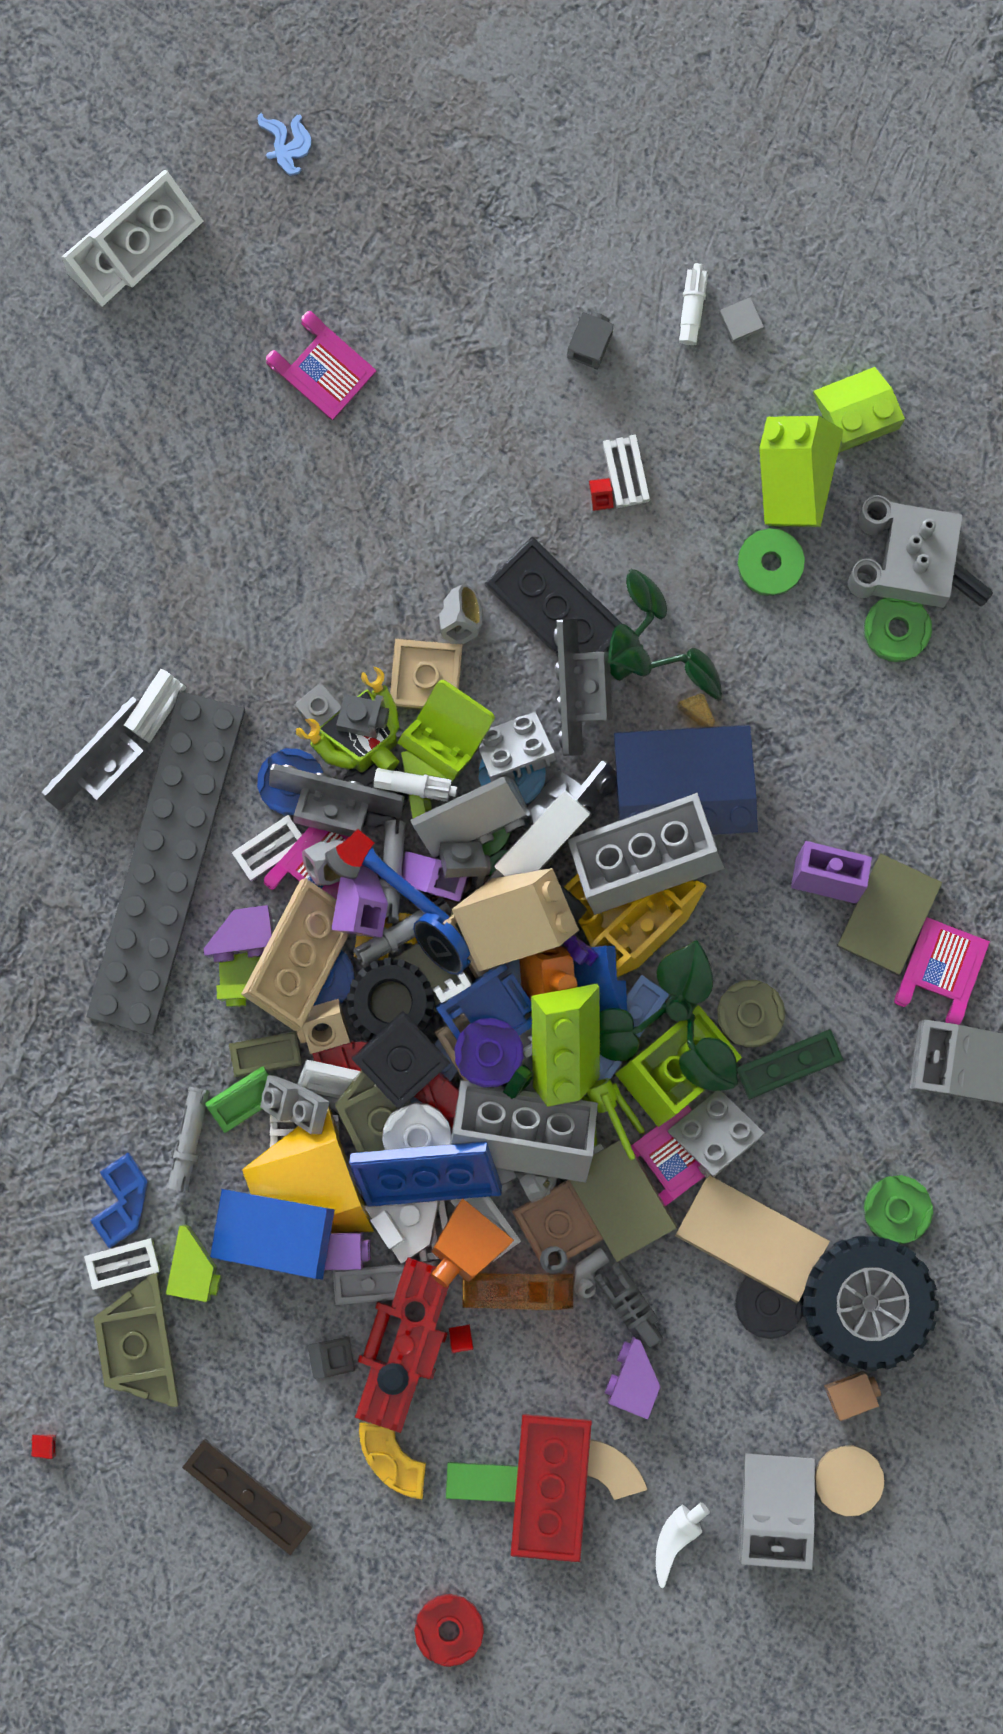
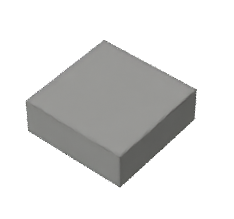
[719,297,764,343]

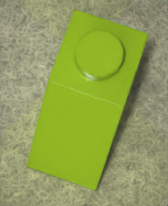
[166,1225,221,1302]

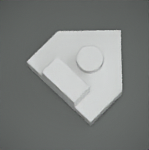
[365,1201,440,1264]

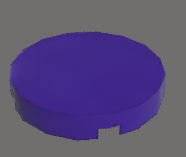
[455,1018,524,1088]

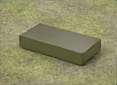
[229,1031,303,1078]

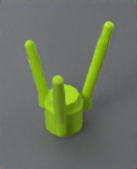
[582,1078,645,1160]

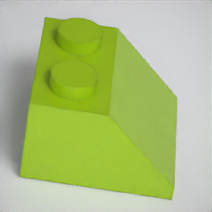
[813,367,905,453]

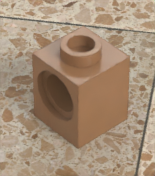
[824,1371,881,1421]

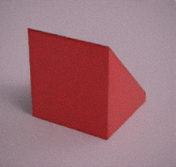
[589,478,614,511]
[449,1324,474,1353]
[31,1435,56,1459]

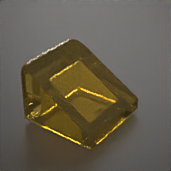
[677,693,715,727]

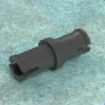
[540,1246,567,1274]

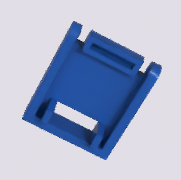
[435,963,532,1040]

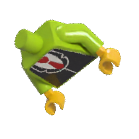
[296,666,400,772]

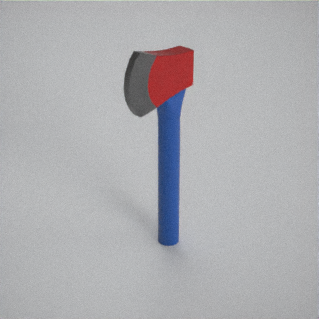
[325,829,450,924]

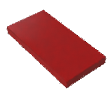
[510,1414,592,1562]

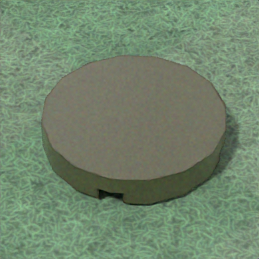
[717,980,785,1048]

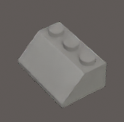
[410,776,531,859]

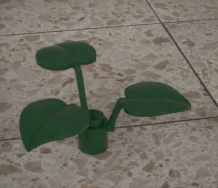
[608,568,722,702]
[600,940,738,1091]

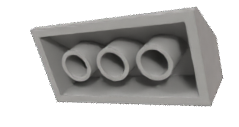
[568,793,725,915]
[450,1080,598,1183]

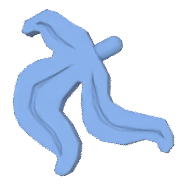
[257,113,312,176]

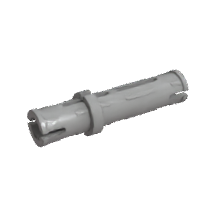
[380,820,406,923]
[354,897,452,967]
[166,1087,210,1192]

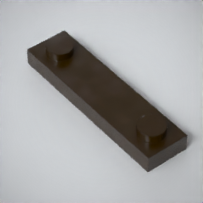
[182,1439,313,1556]

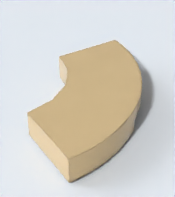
[587,1439,647,1500]

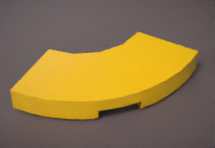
[359,1422,426,1499]

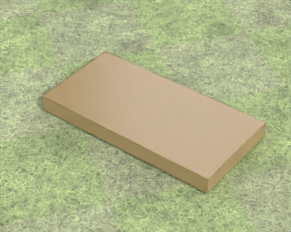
[241,878,349,1031]
[675,1176,830,1303]

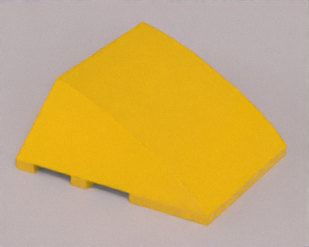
[564,874,707,977]
[242,1106,374,1233]

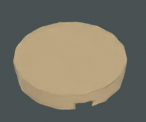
[815,1445,884,1516]

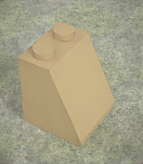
[452,868,579,971]

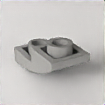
[260,1075,329,1134]

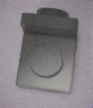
[336,694,389,739]

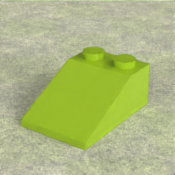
[759,416,843,527]
[615,1005,742,1127]

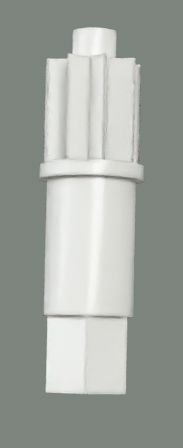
[679,263,708,345]
[374,768,457,802]

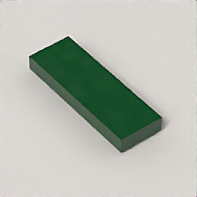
[737,1029,844,1100]

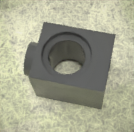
[567,312,614,370]

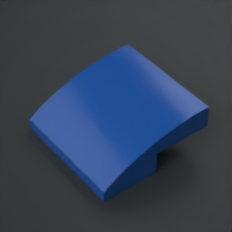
[567,946,627,1011]

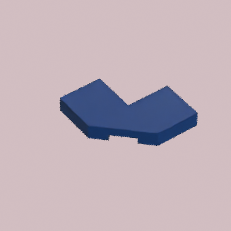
[90,1152,148,1249]

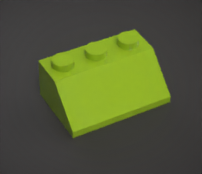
[531,984,600,1107]

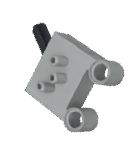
[848,495,993,608]

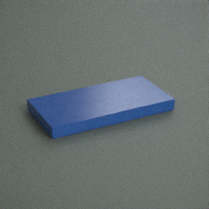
[349,1141,502,1207]
[210,1189,335,1280]

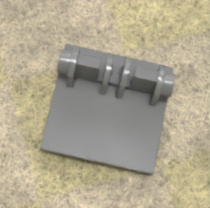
[478,712,556,782]
[668,1091,765,1178]

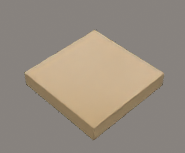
[390,639,463,710]

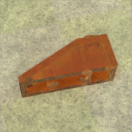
[462,1273,573,1310]

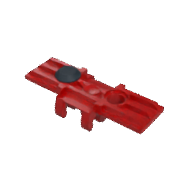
[355,1257,450,1433]

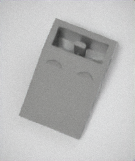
[909,1019,1003,1104]
[738,1453,815,1570]

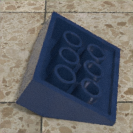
[614,725,758,835]

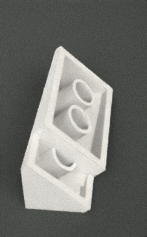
[62,170,204,307]

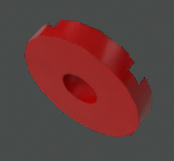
[414,1594,484,1667]

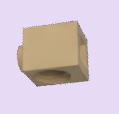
[297,999,350,1054]

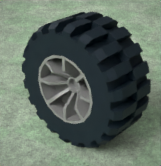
[802,1236,939,1371]

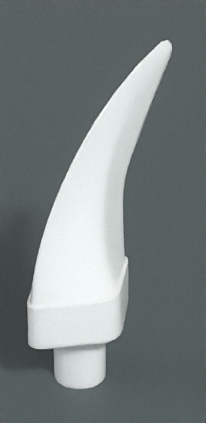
[656,1502,710,1588]

